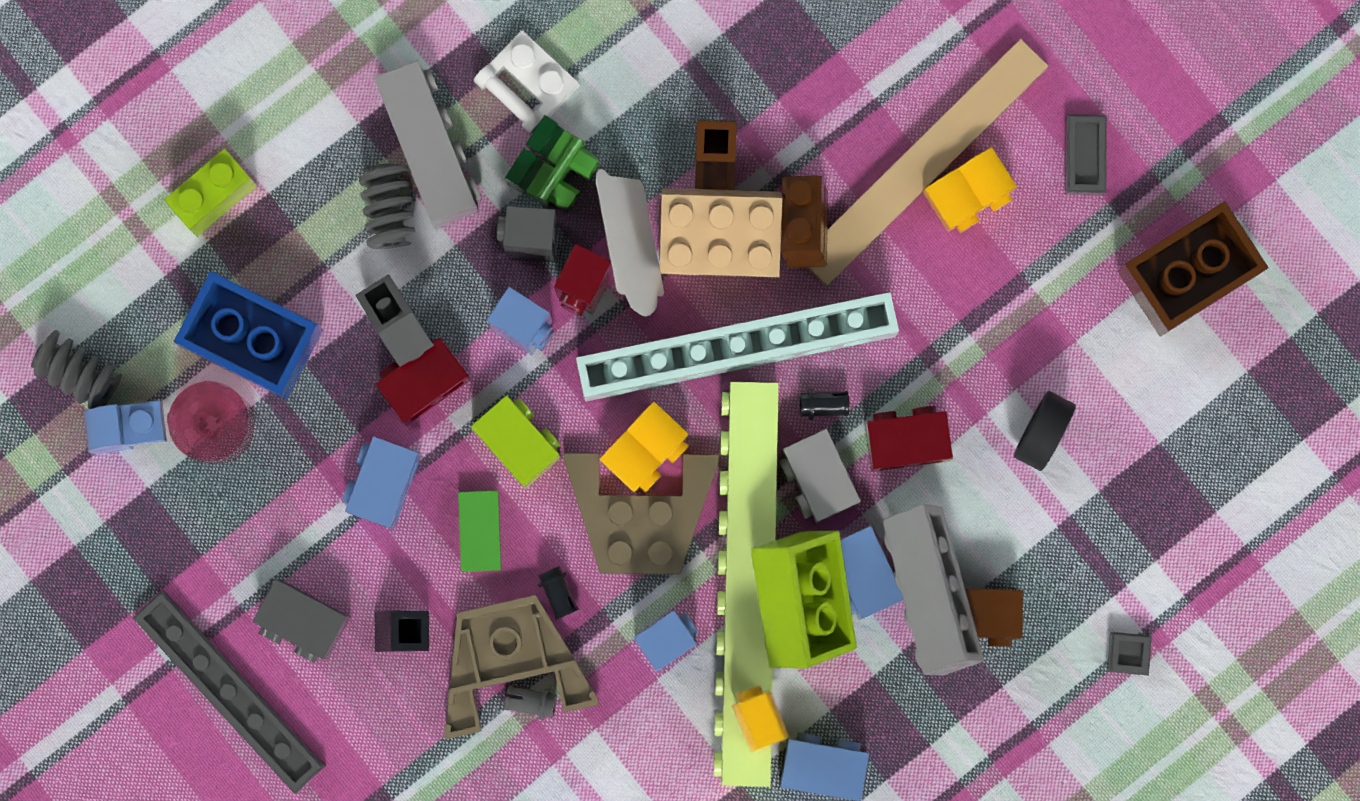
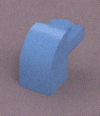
[84,400,167,455]

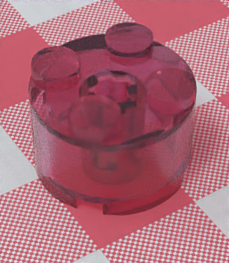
[167,381,255,464]

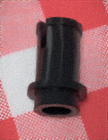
[800,389,850,420]
[537,566,580,620]

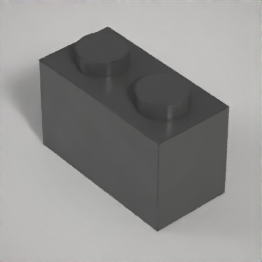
[497,206,558,262]
[355,274,434,367]
[252,579,351,663]

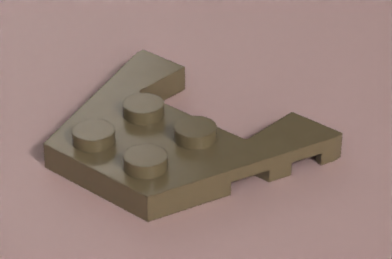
[564,453,719,575]
[444,595,600,739]

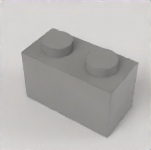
[779,429,861,524]

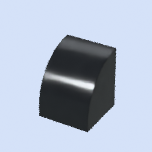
[375,611,429,652]

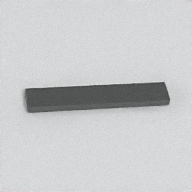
[133,591,326,794]

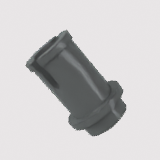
[504,685,557,720]

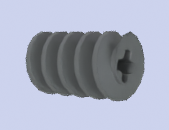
[359,163,416,249]
[31,330,122,409]

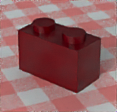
[554,244,613,316]
[376,337,471,426]
[864,406,953,472]

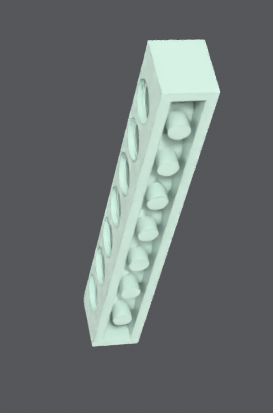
[576,292,899,402]

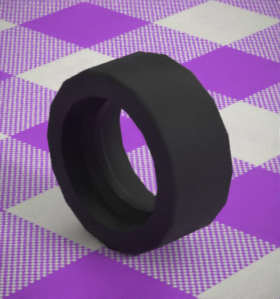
[1014,391,1076,471]

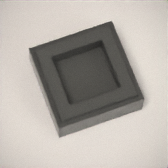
[1107,632,1152,676]

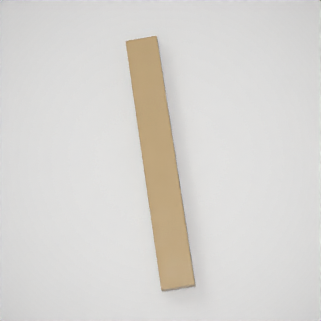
[807,39,1049,287]

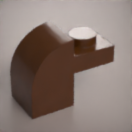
[695,120,737,190]

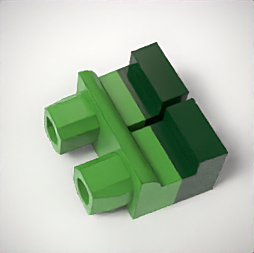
[505,115,600,211]

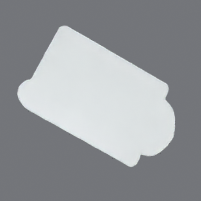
[596,169,664,317]

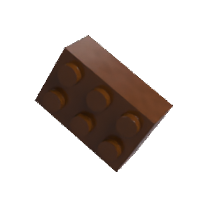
[1117,201,1269,337]

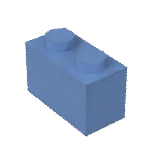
[487,287,555,356]
[342,436,422,530]
[841,526,904,620]
[634,611,699,672]
[779,732,869,801]

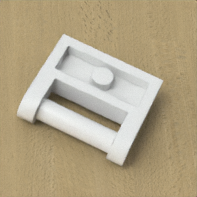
[474,30,579,134]

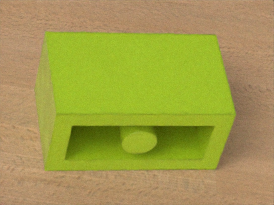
[164,148,257,237]
[471,395,561,489]

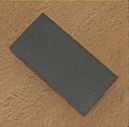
[1065,114,1107,195]

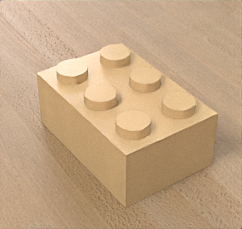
[659,188,782,277]

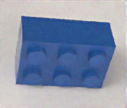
[173,271,323,400]

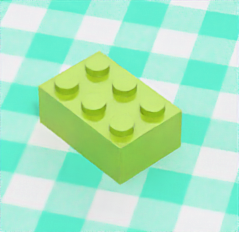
[751,530,857,669]

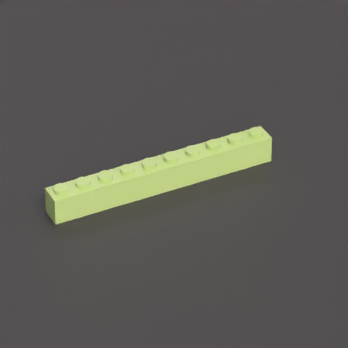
[714,382,778,787]

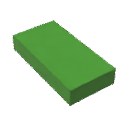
[458,490,502,572]

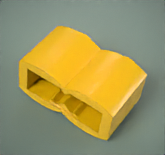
[923,147,1017,233]
[599,402,689,493]
[732,685,789,752]

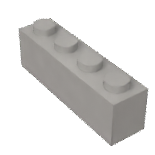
[374,60,482,229]
[883,504,984,676]

